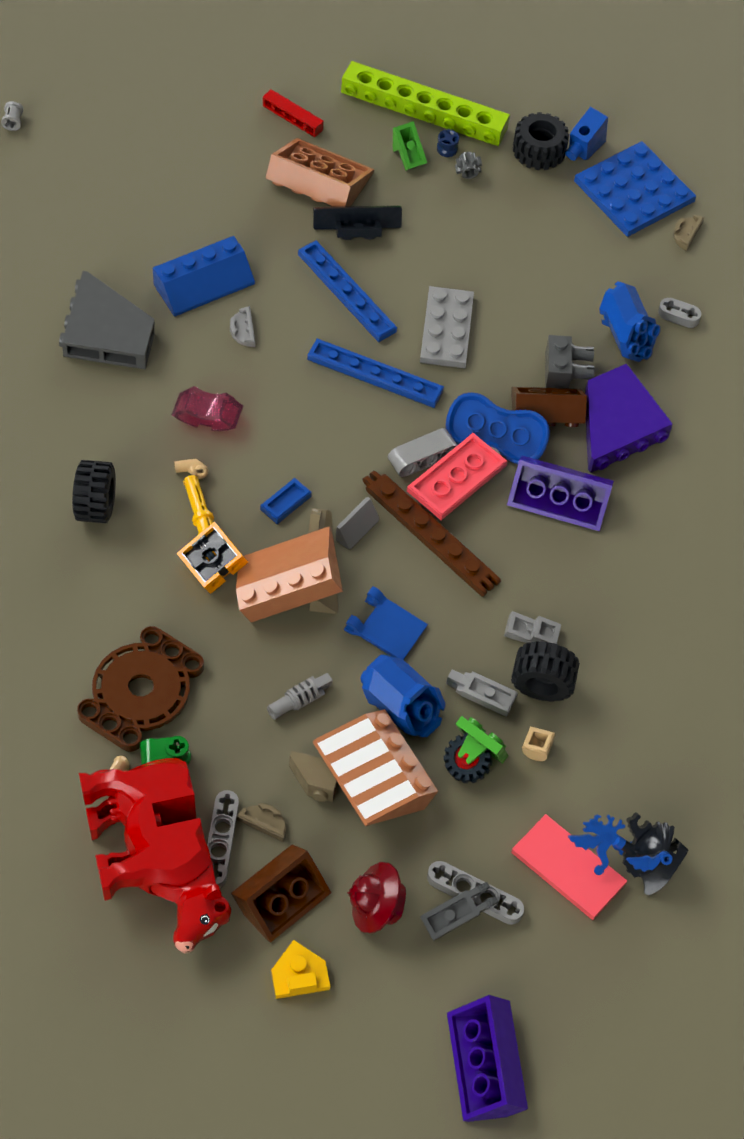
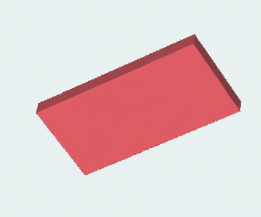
[407,433,508,520]
[511,814,627,920]

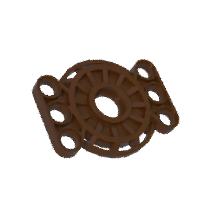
[77,626,204,752]

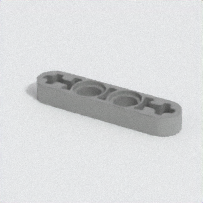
[207,790,239,888]
[427,861,524,925]

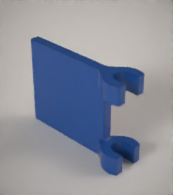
[344,586,428,660]

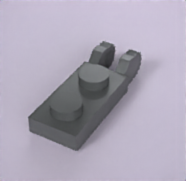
[420,882,498,941]

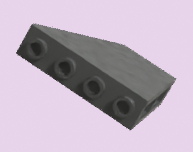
[59,271,155,369]

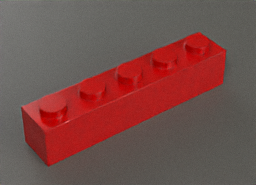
[263,89,324,137]

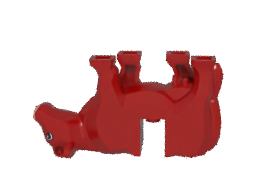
[79,758,232,954]

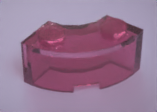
[171,386,243,431]

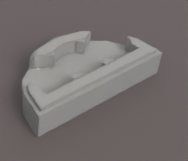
[230,306,255,347]

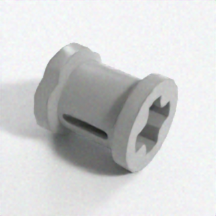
[1,101,24,131]

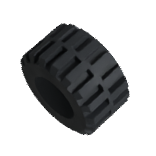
[513,112,569,170]
[72,460,116,523]
[511,641,580,702]

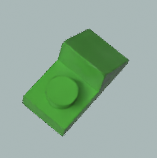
[393,121,427,171]

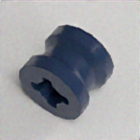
[437,129,459,157]

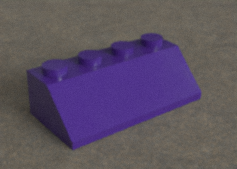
[507,455,614,531]
[447,995,528,1122]

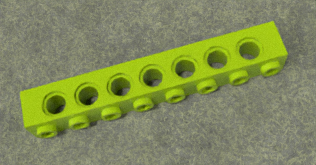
[341,61,510,147]

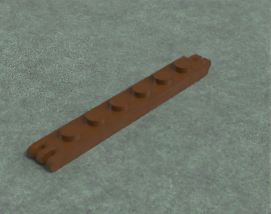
[362,470,501,597]

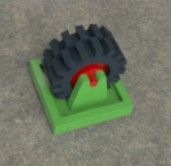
[443,716,508,783]

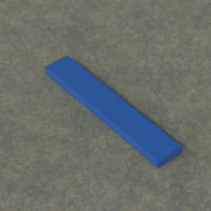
[298,240,397,343]
[307,339,444,408]

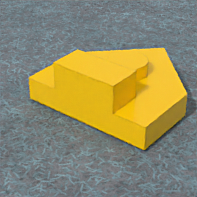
[271,940,330,999]

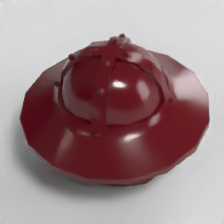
[347,862,406,934]

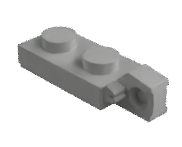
[446,669,518,717]

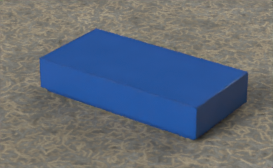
[260,478,312,524]

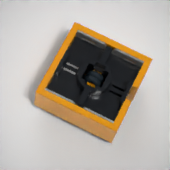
[177,521,248,594]

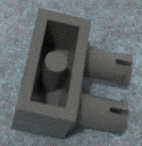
[545,335,594,388]

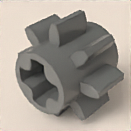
[455,152,482,179]

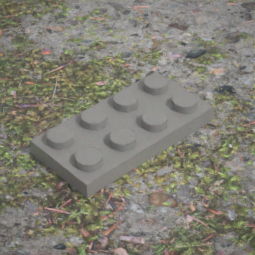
[420,286,474,368]

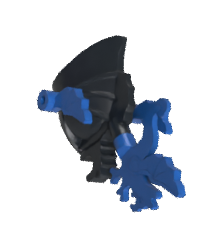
[568,812,689,895]

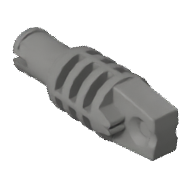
[267,673,333,720]

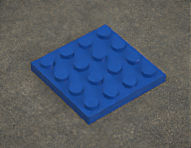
[574,141,696,237]

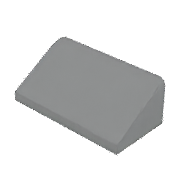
[336,497,379,549]

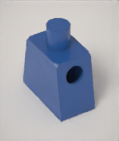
[565,106,608,161]

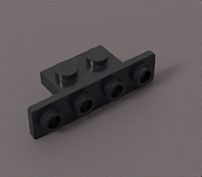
[313,206,402,240]

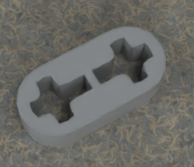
[658,298,701,328]

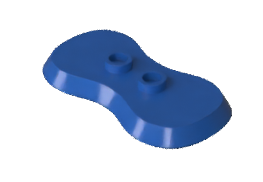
[446,393,550,464]

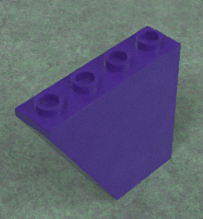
[585,363,673,473]

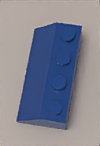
[153,236,255,317]

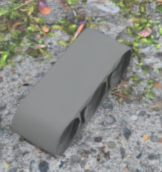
[387,428,457,477]

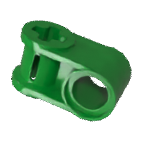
[140,736,191,765]

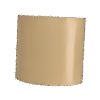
[522,726,555,761]

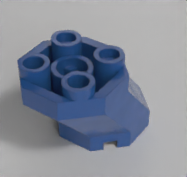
[599,281,660,362]
[361,654,445,737]

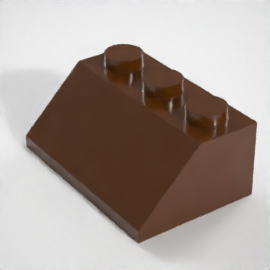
[511,387,587,427]
[231,844,332,943]

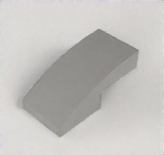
[504,611,561,644]

